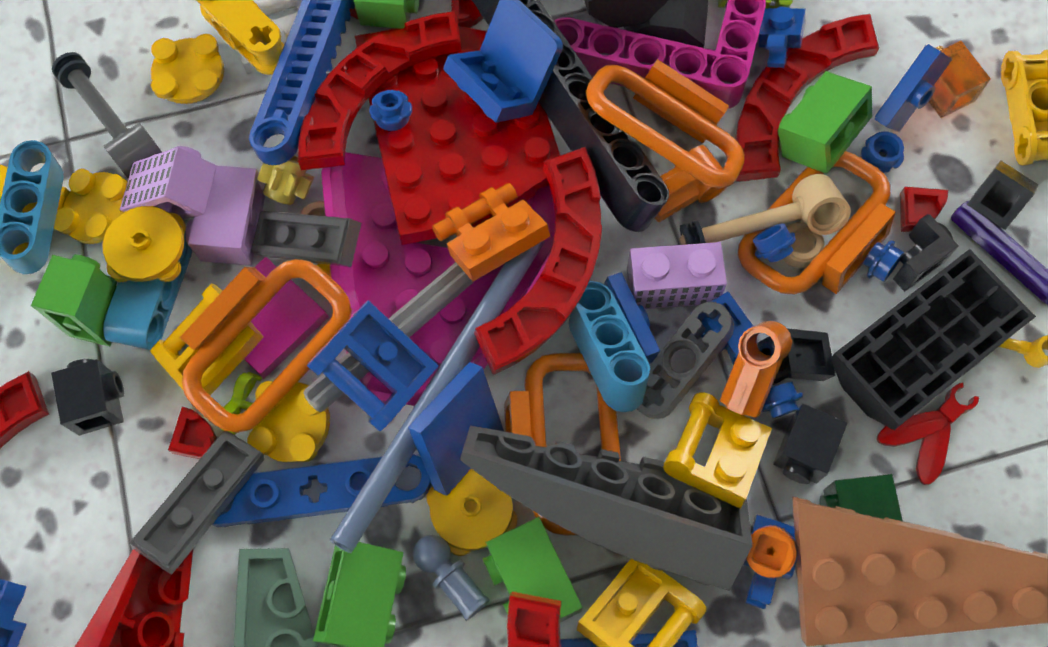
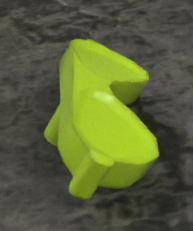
[221,372,262,435]

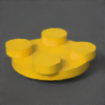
[151,34,225,104]
[54,168,127,244]
[103,206,186,282]
[247,381,330,462]
[427,469,517,556]

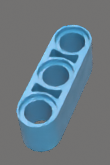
[0,140,64,274]
[103,231,193,350]
[568,281,650,412]

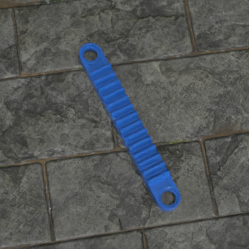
[249,0,355,165]

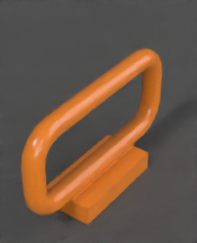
[586,59,745,188]
[738,151,896,295]
[179,259,352,433]
[504,353,621,536]

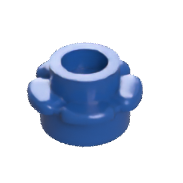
[369,90,412,131]
[861,131,904,173]
[753,223,796,263]
[863,240,904,282]
[761,381,803,419]

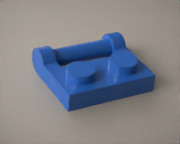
[307,300,439,431]

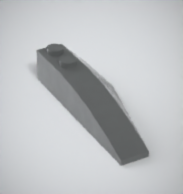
[460,425,753,591]

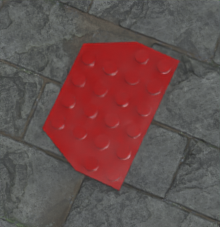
[354,26,560,245]

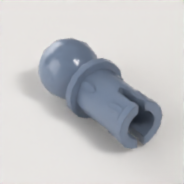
[413,535,490,621]

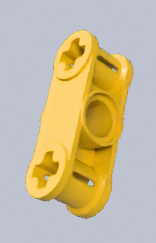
[196,0,284,75]
[1001,49,1048,166]

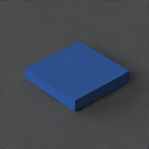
[408,362,504,496]

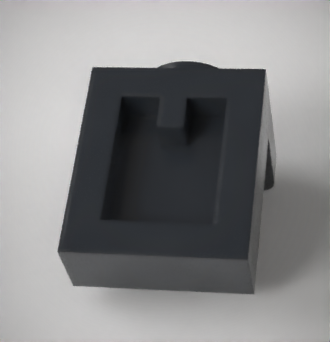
[893,214,959,292]
[757,328,836,385]

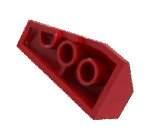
[75,549,193,647]

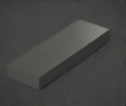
[251,211,361,268]
[129,431,265,575]

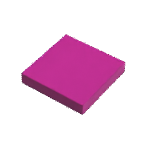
[243,257,329,379]

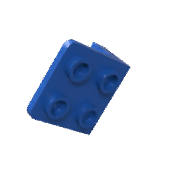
[443,0,563,123]

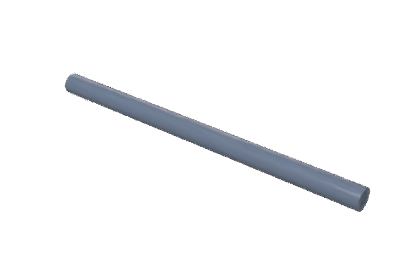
[330,241,544,553]

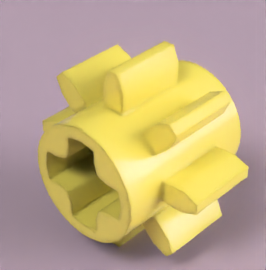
[257,155,314,205]

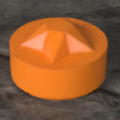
[746,525,797,578]

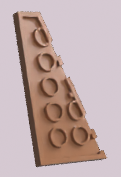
[792,497,1048,647]

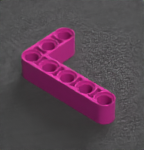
[554,0,766,109]

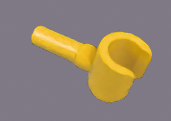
[999,335,1048,368]

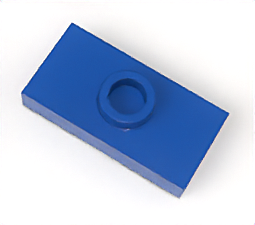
[875,44,953,132]
[604,272,660,366]

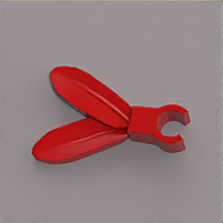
[877,383,979,485]

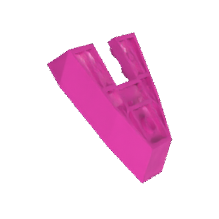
[321,151,555,406]

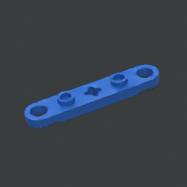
[212,454,432,528]

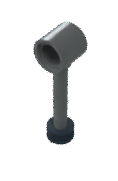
[52,52,162,178]

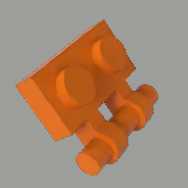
[432,183,550,281]

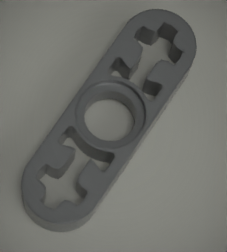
[637,302,734,419]

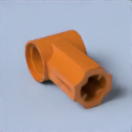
[654,145,727,223]
[720,321,792,418]

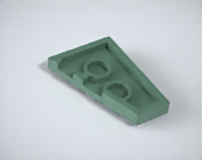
[234,548,318,647]

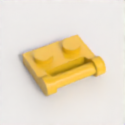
[150,283,264,395]
[663,392,772,509]
[576,559,707,647]

